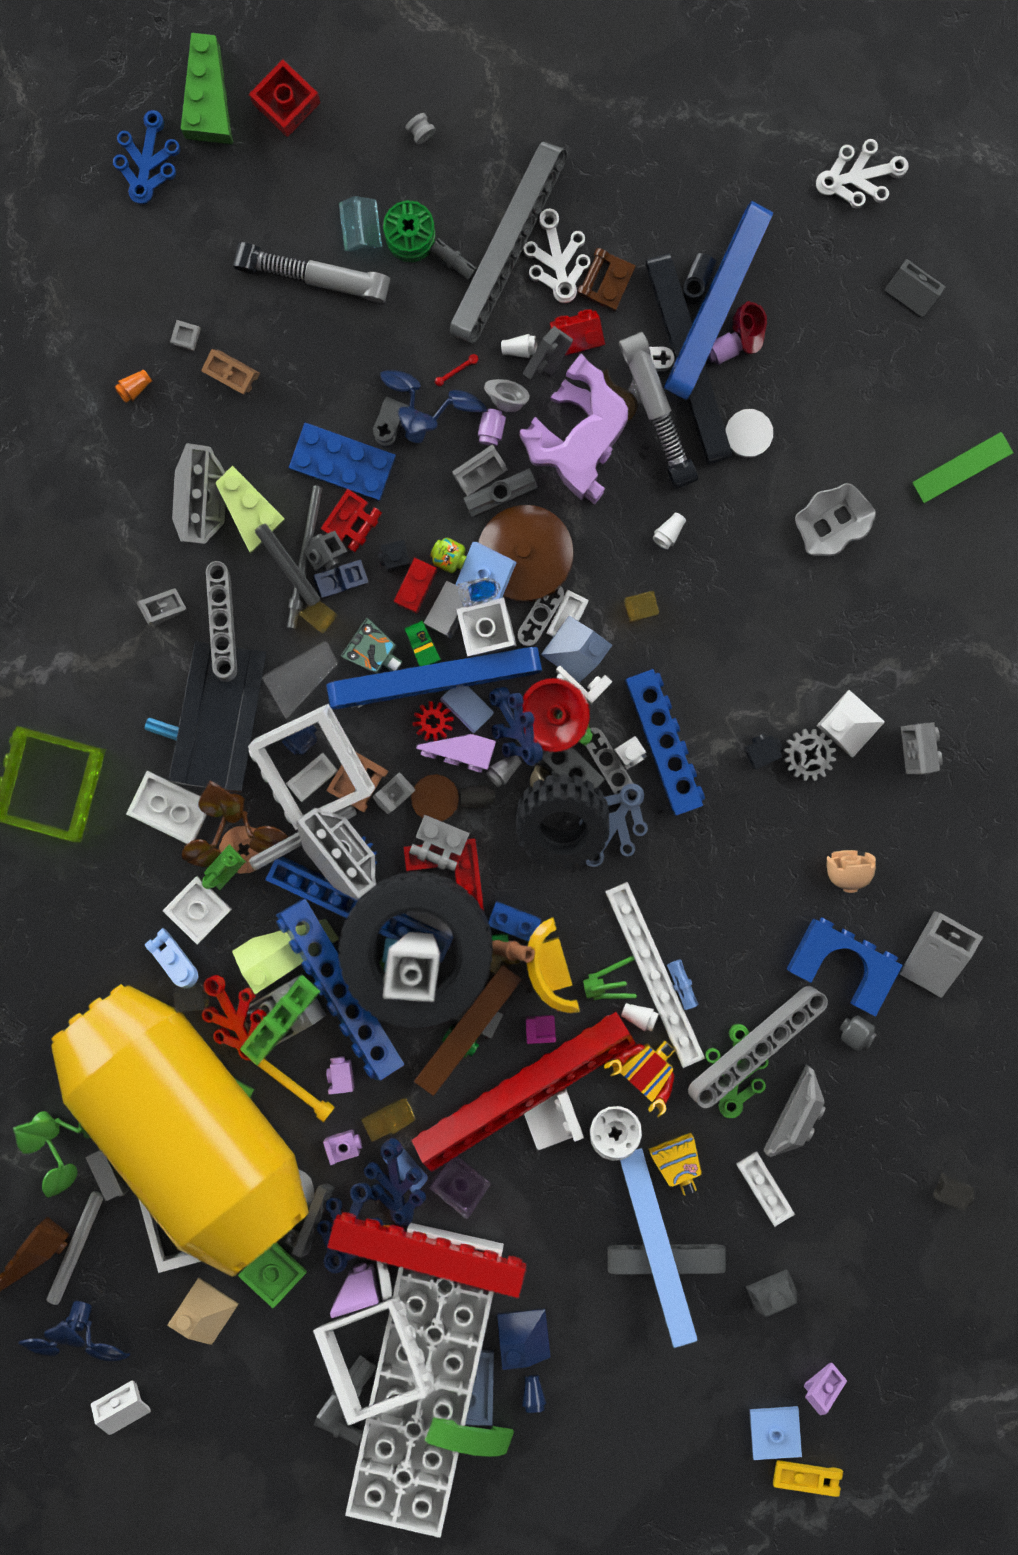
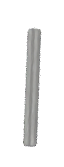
[249,805,357,870]
[47,1191,104,1305]

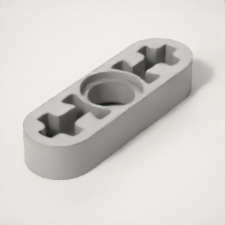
[518,587,564,647]

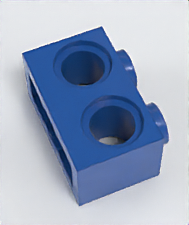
[488,901,541,941]

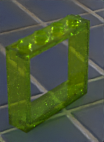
[0,726,106,842]

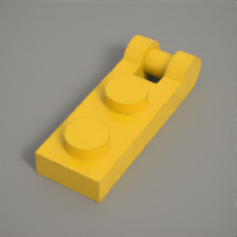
[773,1460,843,1497]

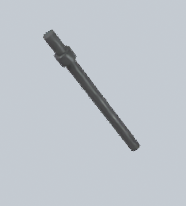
[287,486,323,629]

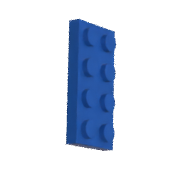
[289,423,396,501]

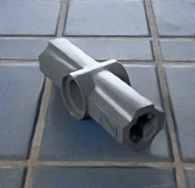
[463,468,538,517]
[316,1355,377,1429]

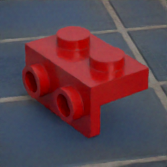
[550,309,605,355]

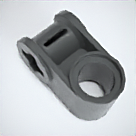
[373,397,410,447]

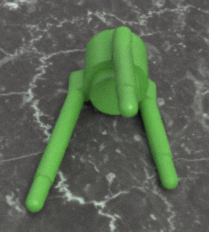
[583,956,637,1000]

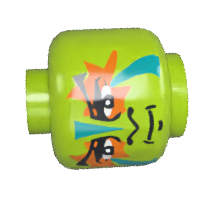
[430,538,467,573]

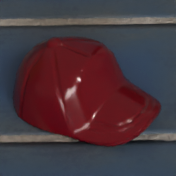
[732,301,767,354]

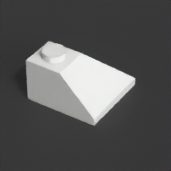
[456,598,517,657]
[817,690,884,758]

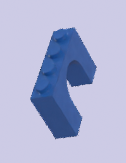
[787,917,902,1017]

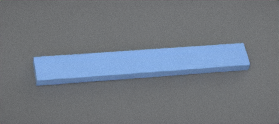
[620,1148,698,1348]

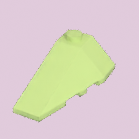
[232,919,339,994]

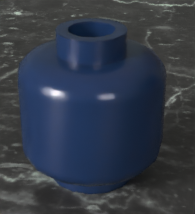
[281,724,318,755]

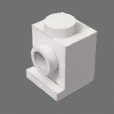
[614,736,647,769]

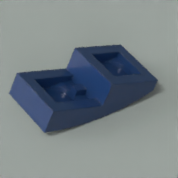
[312,560,368,599]

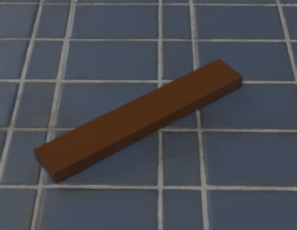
[414,964,522,1096]

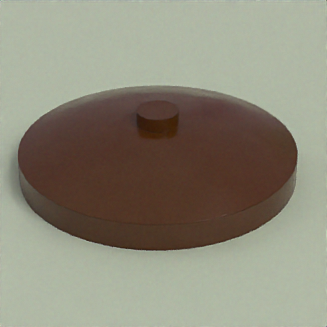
[478,505,574,602]

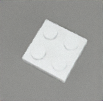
[163,876,232,944]

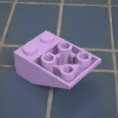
[417,734,496,773]

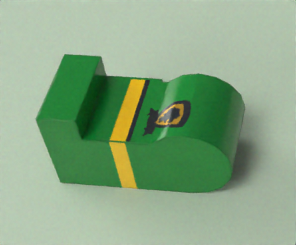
[405,621,441,666]

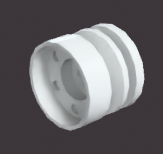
[590,1106,642,1161]

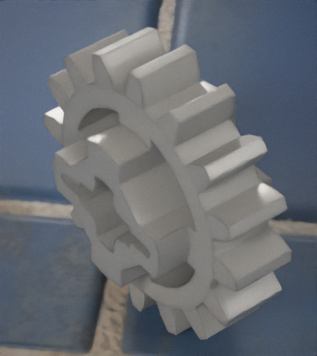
[783,729,836,781]

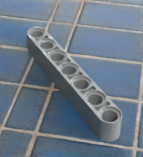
[688,986,828,1108]

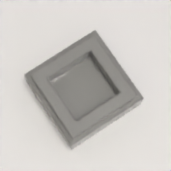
[170,320,201,351]

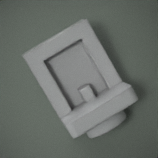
[373,772,415,814]

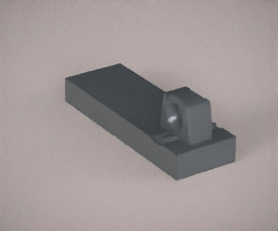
[285,1183,335,1258]

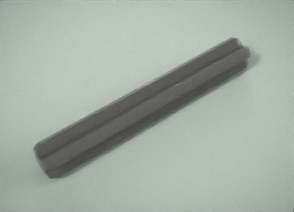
[255,523,321,607]

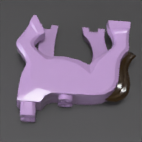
[519,354,638,505]

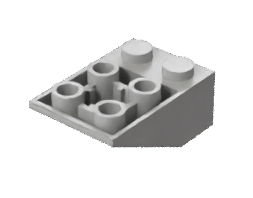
[899,911,983,998]
[244,974,326,1044]

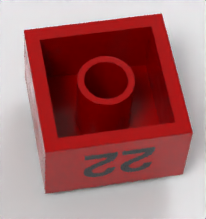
[249,59,321,138]

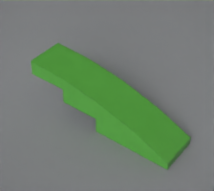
[912,432,1014,503]
[240,975,320,1066]

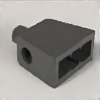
[746,1269,797,1316]

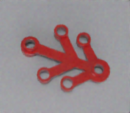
[202,975,267,1061]

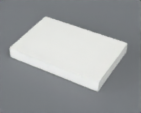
[126,771,207,844]

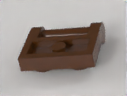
[577,248,636,312]

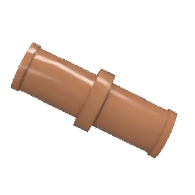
[493,940,535,962]

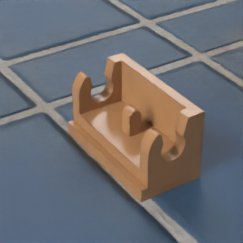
[201,349,260,394]

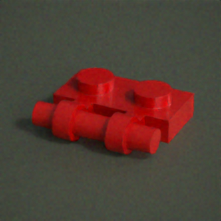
[321,489,382,552]

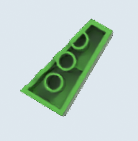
[181,33,233,144]

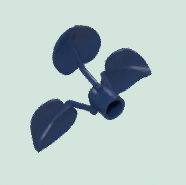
[379,370,488,443]
[19,1301,130,1361]

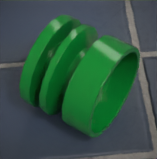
[383,200,436,263]

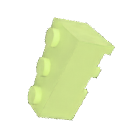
[215,466,285,553]

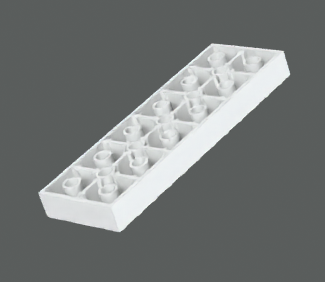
[345,1223,504,1538]

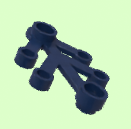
[489,687,543,766]
[364,1138,426,1227]
[317,1183,383,1273]

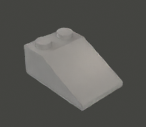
[901,723,942,774]

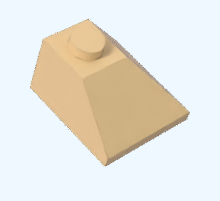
[168,1278,239,1345]

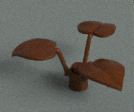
[182,781,288,867]

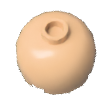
[827,850,876,893]

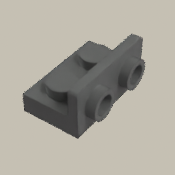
[523,326,573,379]

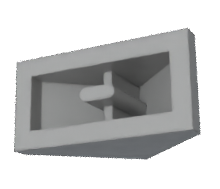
[137,588,186,627]

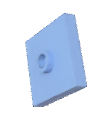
[455,542,517,602]
[749,1406,802,1460]

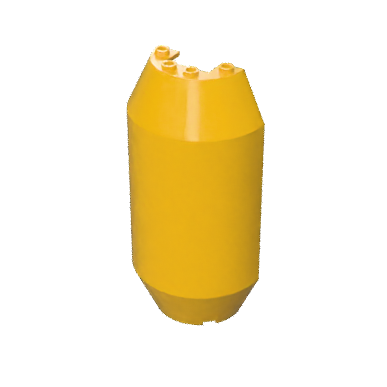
[51,984,309,1277]

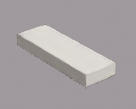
[736,1151,795,1227]

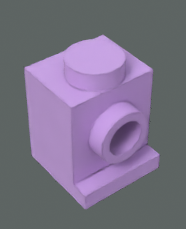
[327,1056,355,1094]
[323,1129,362,1165]

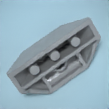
[172,443,226,544]
[296,808,376,900]
[763,1065,825,1157]

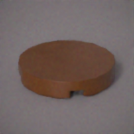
[411,774,459,821]

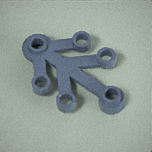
[579,783,648,867]

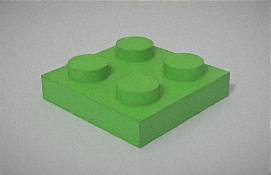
[238,1242,307,1308]

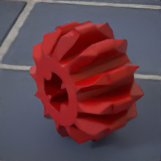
[413,701,454,742]

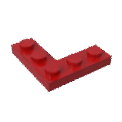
[404,838,484,911]

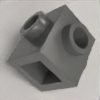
[303,531,347,571]

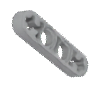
[585,727,641,811]

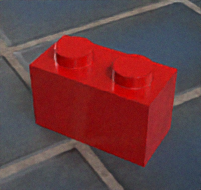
[394,558,437,614]

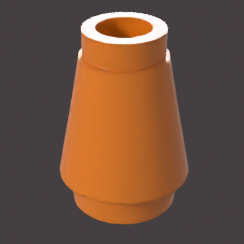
[115,369,152,403]

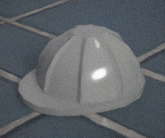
[484,379,530,412]

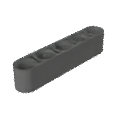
[607,1244,726,1274]

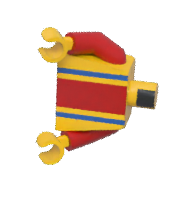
[604,1041,675,1117]

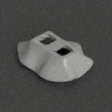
[795,483,876,556]

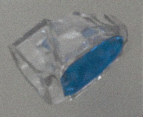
[458,577,501,607]

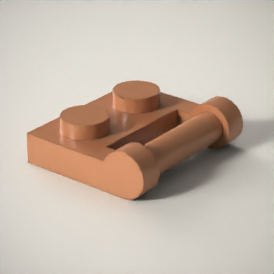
[326,751,388,812]

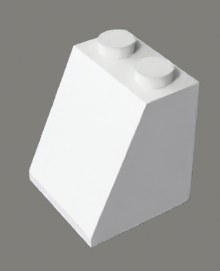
[383,932,439,1001]

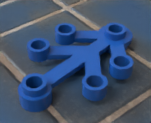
[113,110,180,204]

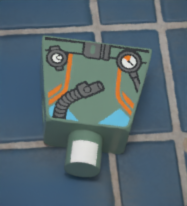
[341,618,402,674]

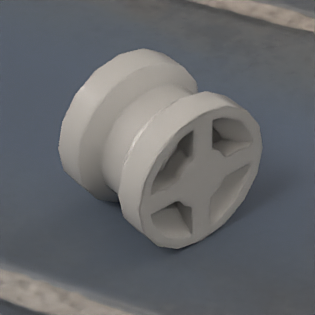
[405,113,436,144]

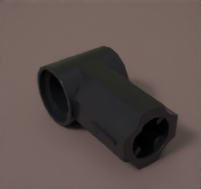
[682,253,717,305]

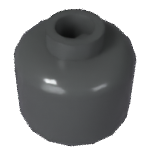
[839,1015,877,1051]

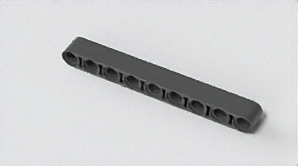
[450,142,567,344]

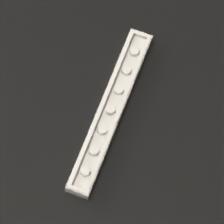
[605,882,705,1068]

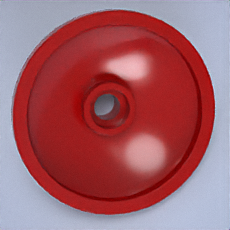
[522,678,590,752]

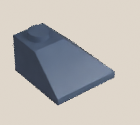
[541,616,612,683]

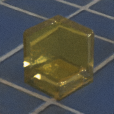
[624,590,659,623]
[299,601,338,634]

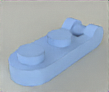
[145,928,198,989]

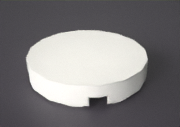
[725,409,773,458]
[376,1261,392,1301]

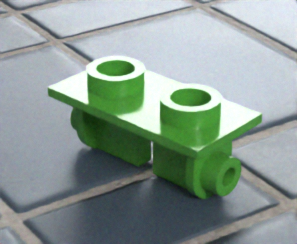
[202,844,246,890]

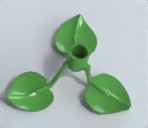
[13,1111,91,1198]

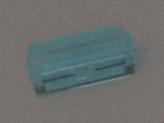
[339,196,382,252]

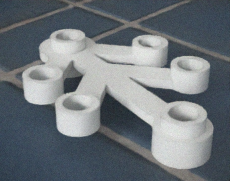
[816,139,908,209]
[524,209,590,303]

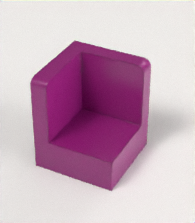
[526,1015,556,1044]

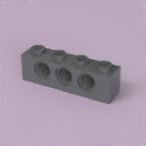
[515,739,605,789]

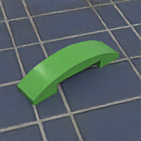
[425,1417,514,1456]

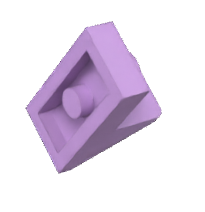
[804,1363,847,1416]

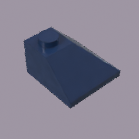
[498,1308,550,1370]

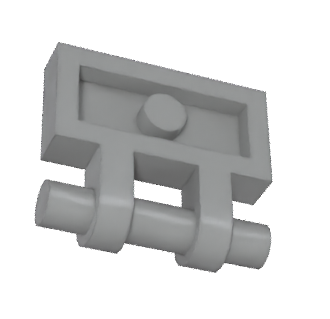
[409,815,470,871]

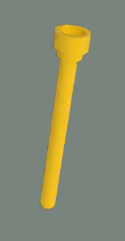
[237,1049,335,1122]

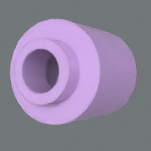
[708,332,743,365]
[478,409,506,446]

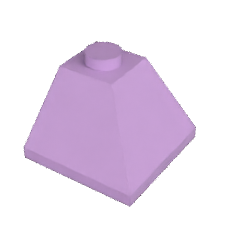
[330,1262,381,1318]

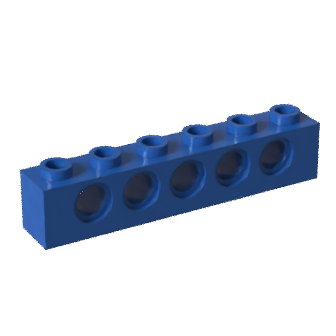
[625,669,705,815]

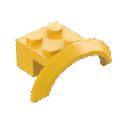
[527,918,580,1013]

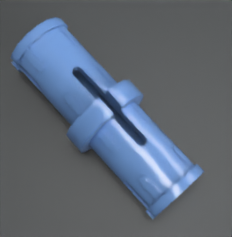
[667,959,699,1010]

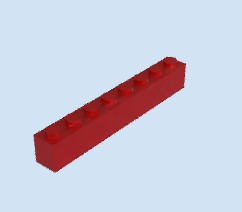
[327,1212,526,1298]

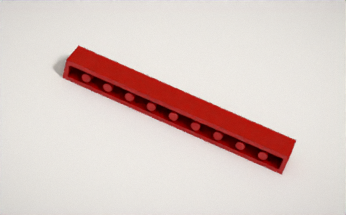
[411,1012,636,1172]

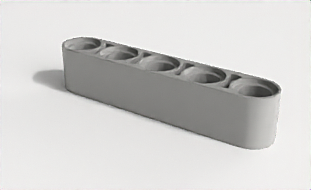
[206,561,237,682]

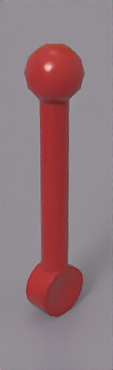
[435,354,478,386]

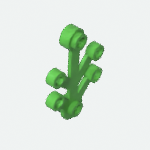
[705,1024,768,1118]

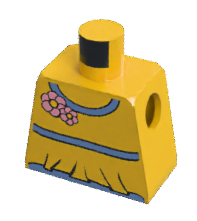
[649,1132,702,1195]

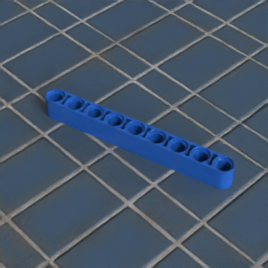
[664,201,773,400]
[326,647,542,709]

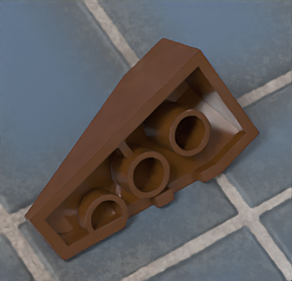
[0,1217,70,1291]

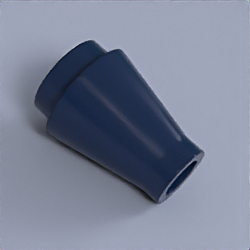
[523,1375,547,1413]

